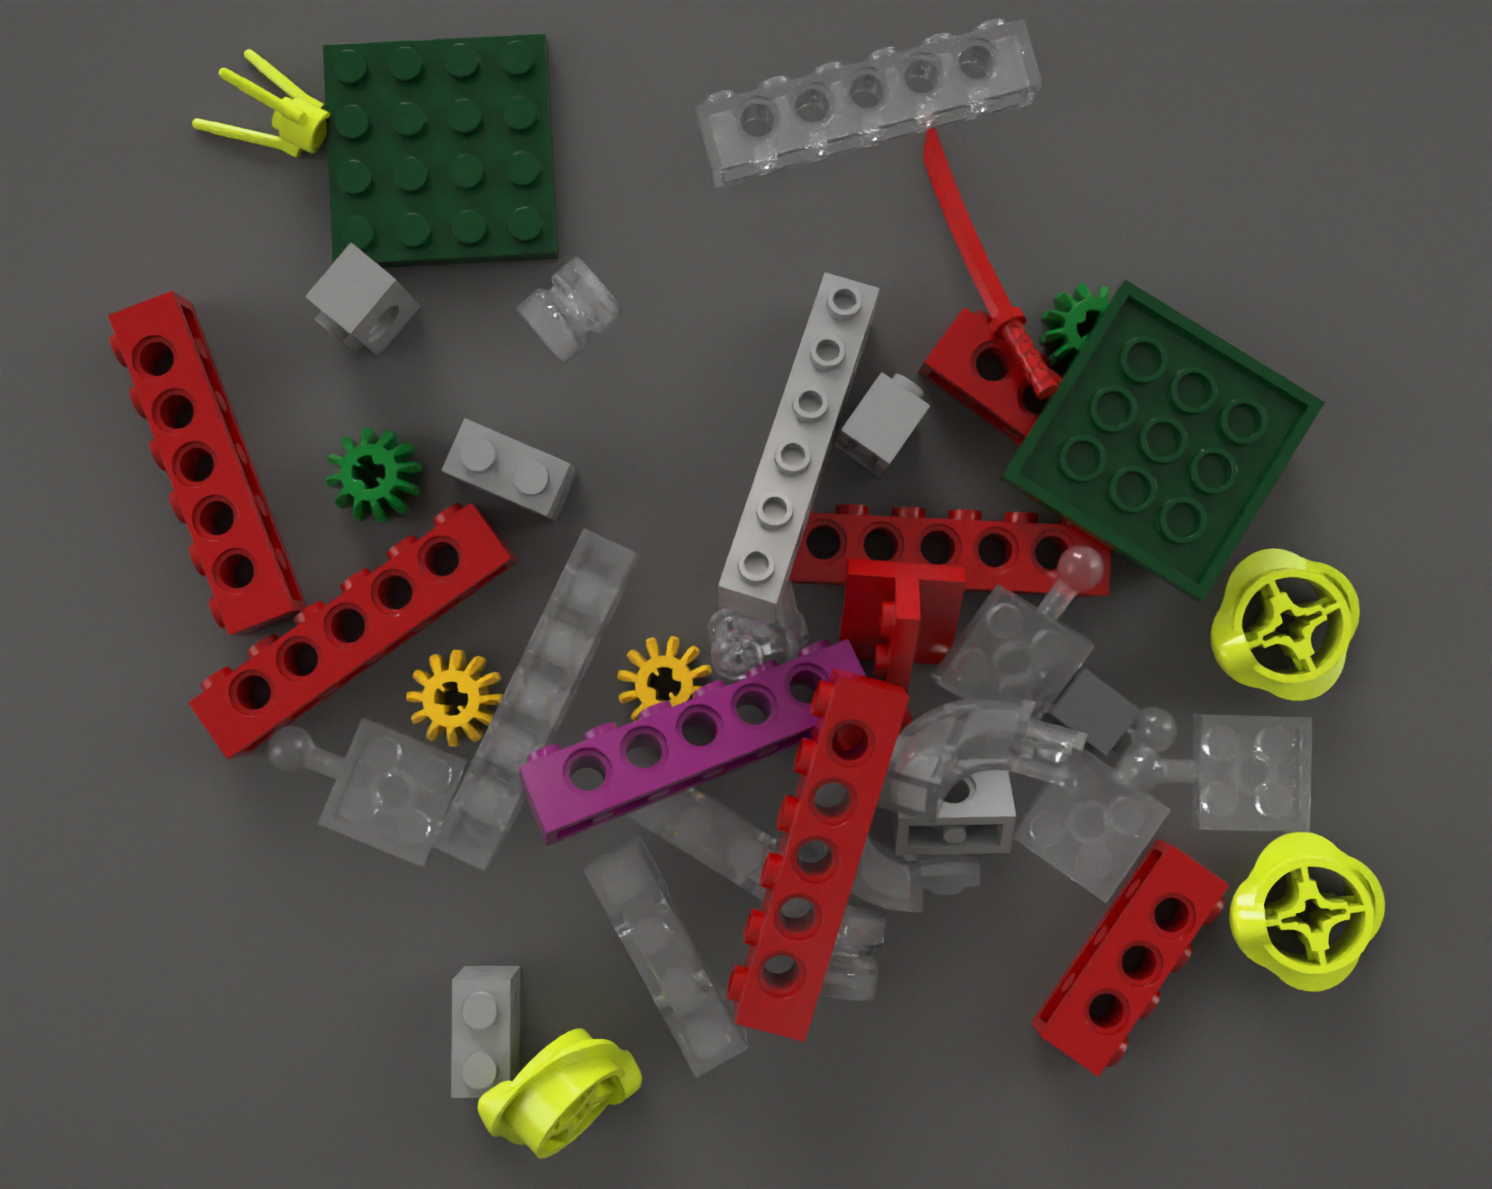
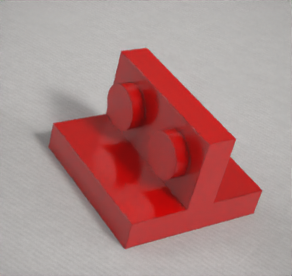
[838,559,966,694]

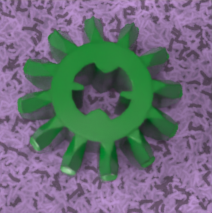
[1038,283,1110,372]
[325,427,425,524]

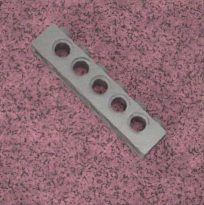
[718,272,880,624]

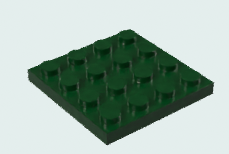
[323,33,559,268]
[999,279,1325,602]

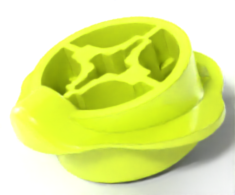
[1211,548,1360,701]
[1229,832,1385,992]
[477,1028,642,1159]

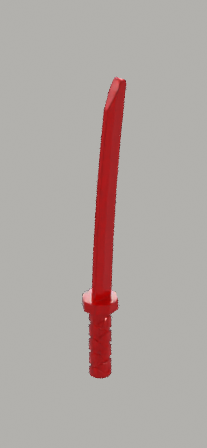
[923,128,1059,399]

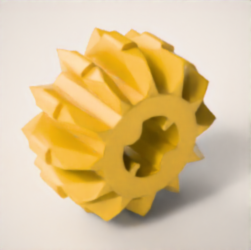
[617,636,712,721]
[406,650,506,747]

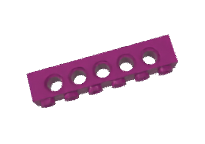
[519,639,866,847]

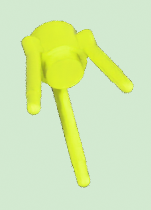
[192,49,331,158]

